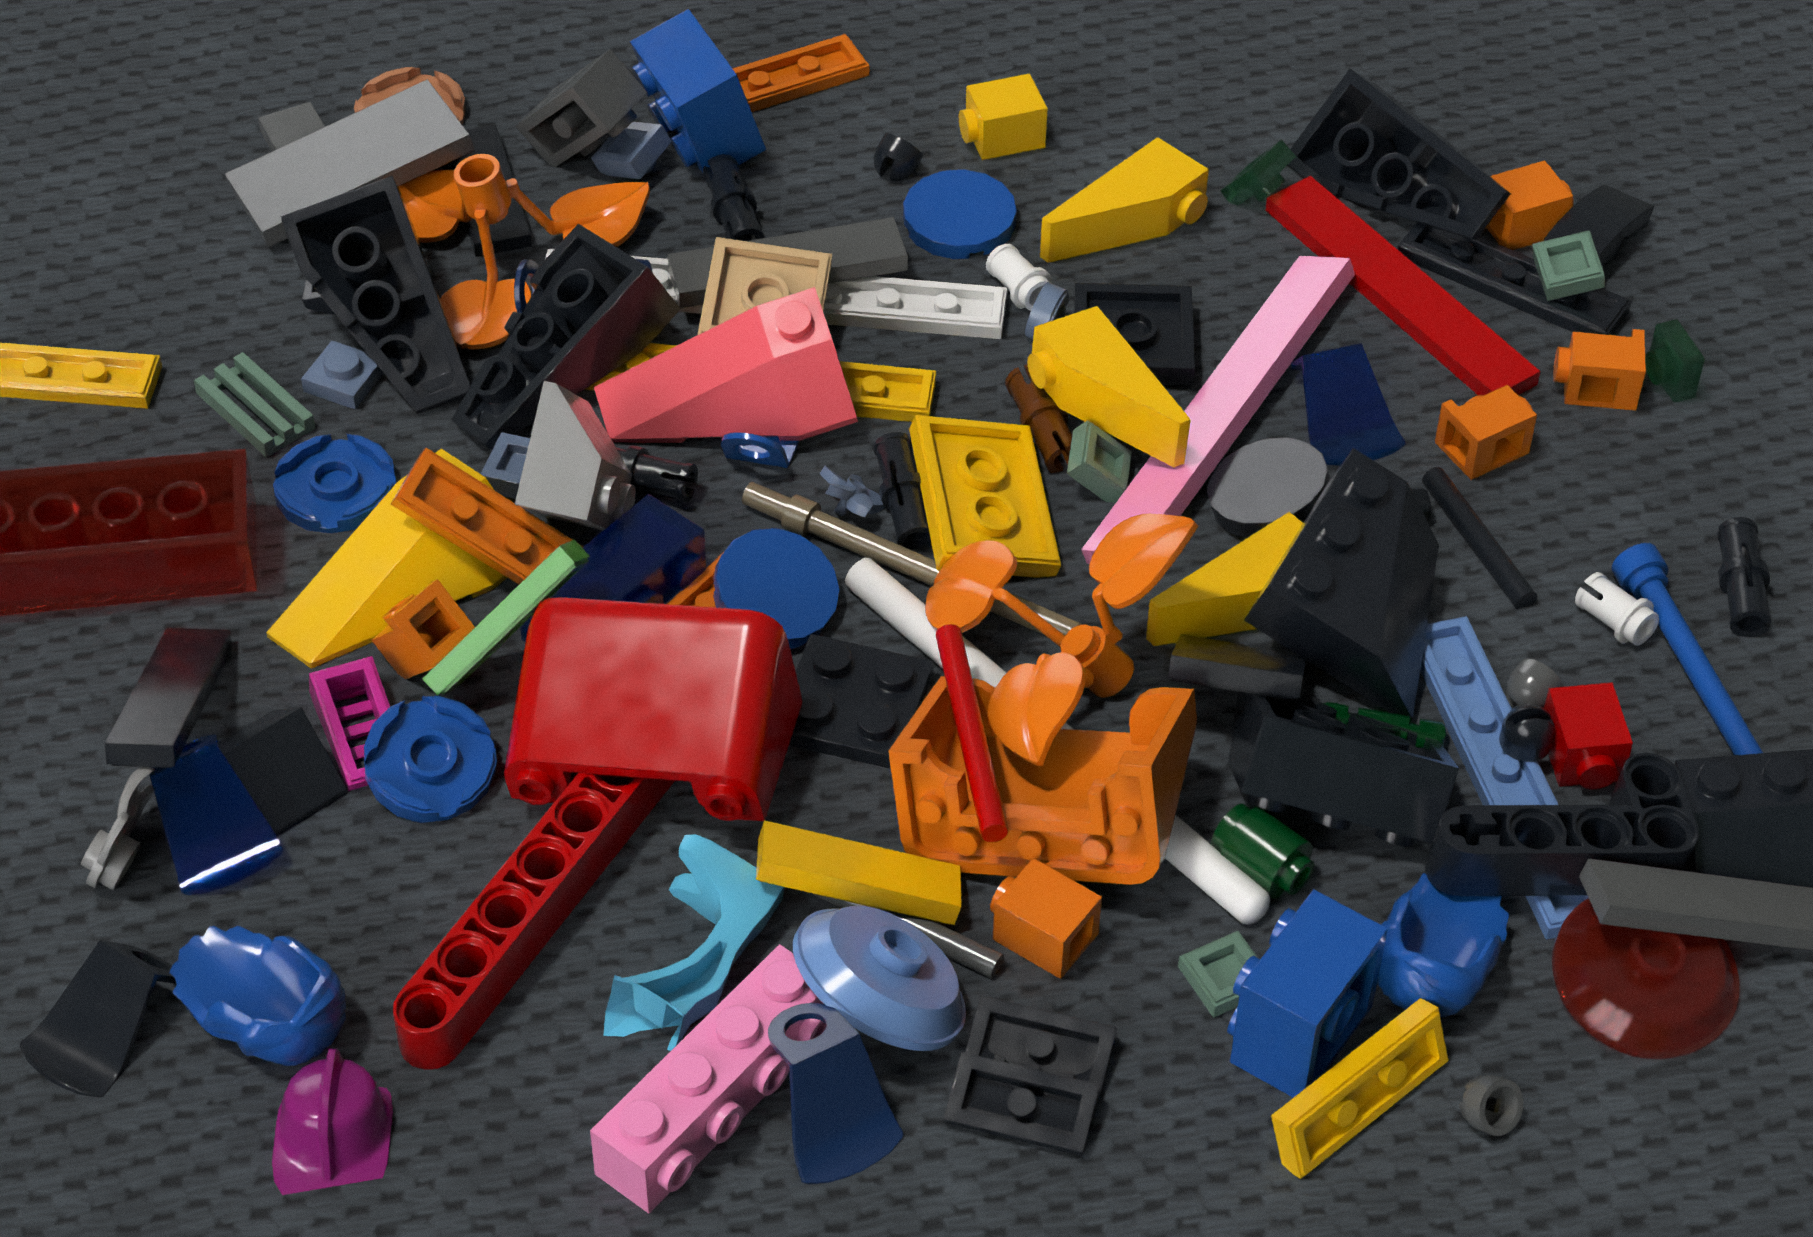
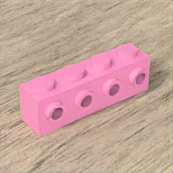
[590,944,827,1214]

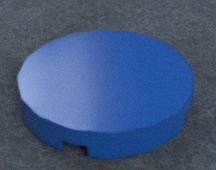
[903,169,1017,259]
[273,434,396,533]
[713,528,840,648]
[364,696,497,823]

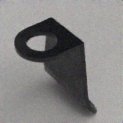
[20,940,176,1098]

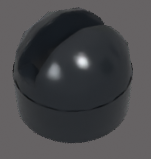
[873,133,923,181]
[1499,703,1555,762]

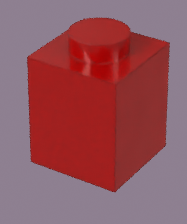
[1544,682,1633,789]

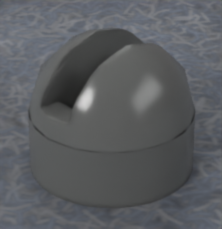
[1506,659,1564,708]
[1459,1075,1523,1136]

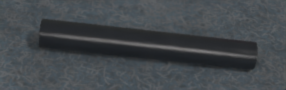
[1422,467,1538,609]

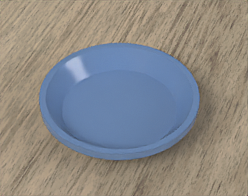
[793,906,966,1051]

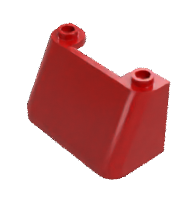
[504,597,803,821]

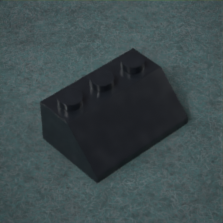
[1674,749,1813,888]

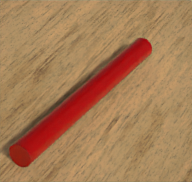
[935,624,1008,842]

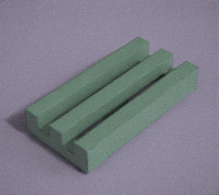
[194,352,316,458]

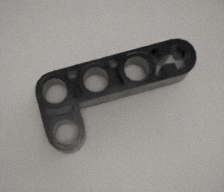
[1425,752,1699,896]

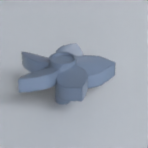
[820,465,885,517]

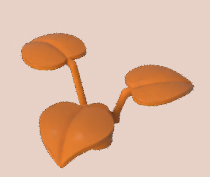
[398,154,650,350]
[925,513,1199,766]

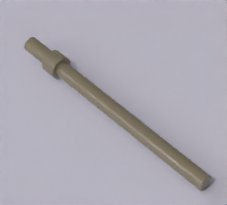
[742,482,1082,635]

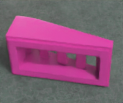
[309,656,390,791]

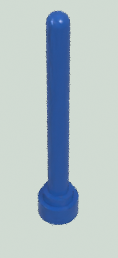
[1611,543,1763,755]

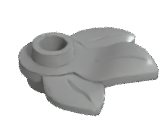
[81,767,158,891]

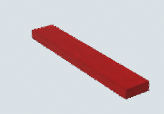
[1265,175,1541,396]

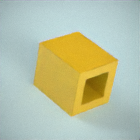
[958,73,1048,160]

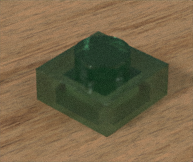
[1220,139,1296,206]
[1645,319,1705,403]

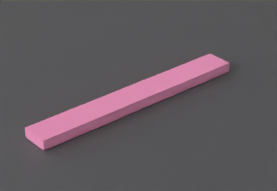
[1081,256,1355,564]

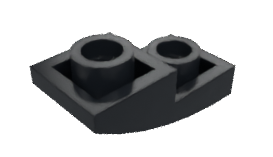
[1544,184,1654,266]

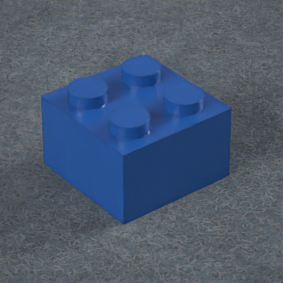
[630,9,766,174]
[1227,889,1388,1098]

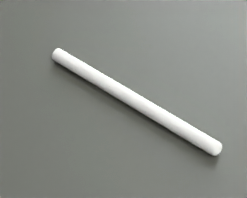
[845,558,1270,924]

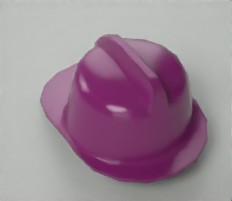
[272,1049,393,1195]

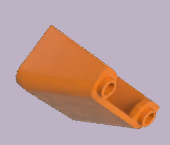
[889,676,1197,885]

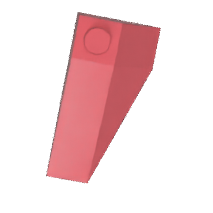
[594,287,858,443]

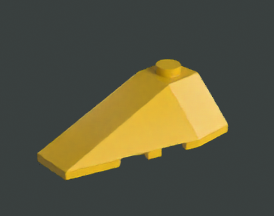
[266,448,507,669]

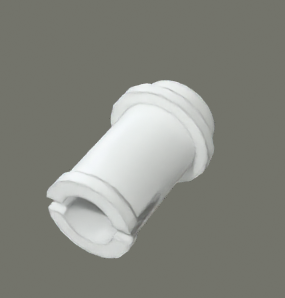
[986,244,1052,311]
[1575,572,1659,646]

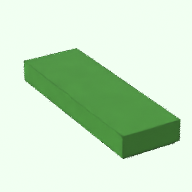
[422,540,590,695]

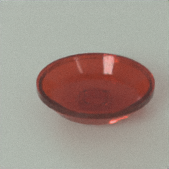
[1552,898,1739,1059]

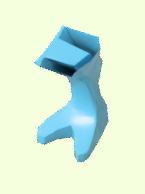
[603,834,785,1051]

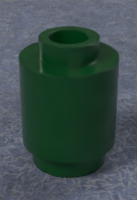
[1211,804,1315,899]

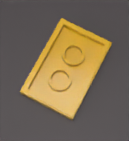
[909,415,1061,578]

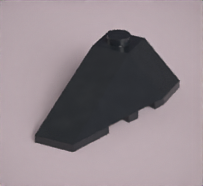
[1283,69,1511,240]
[280,176,471,414]
[451,224,681,450]

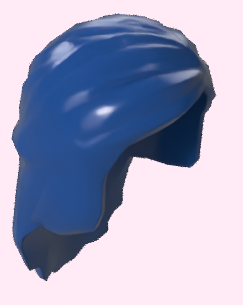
[1377,873,1509,1018]
[169,926,346,1066]

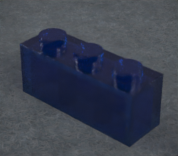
[520,494,706,642]

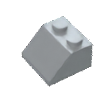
[515,381,636,533]

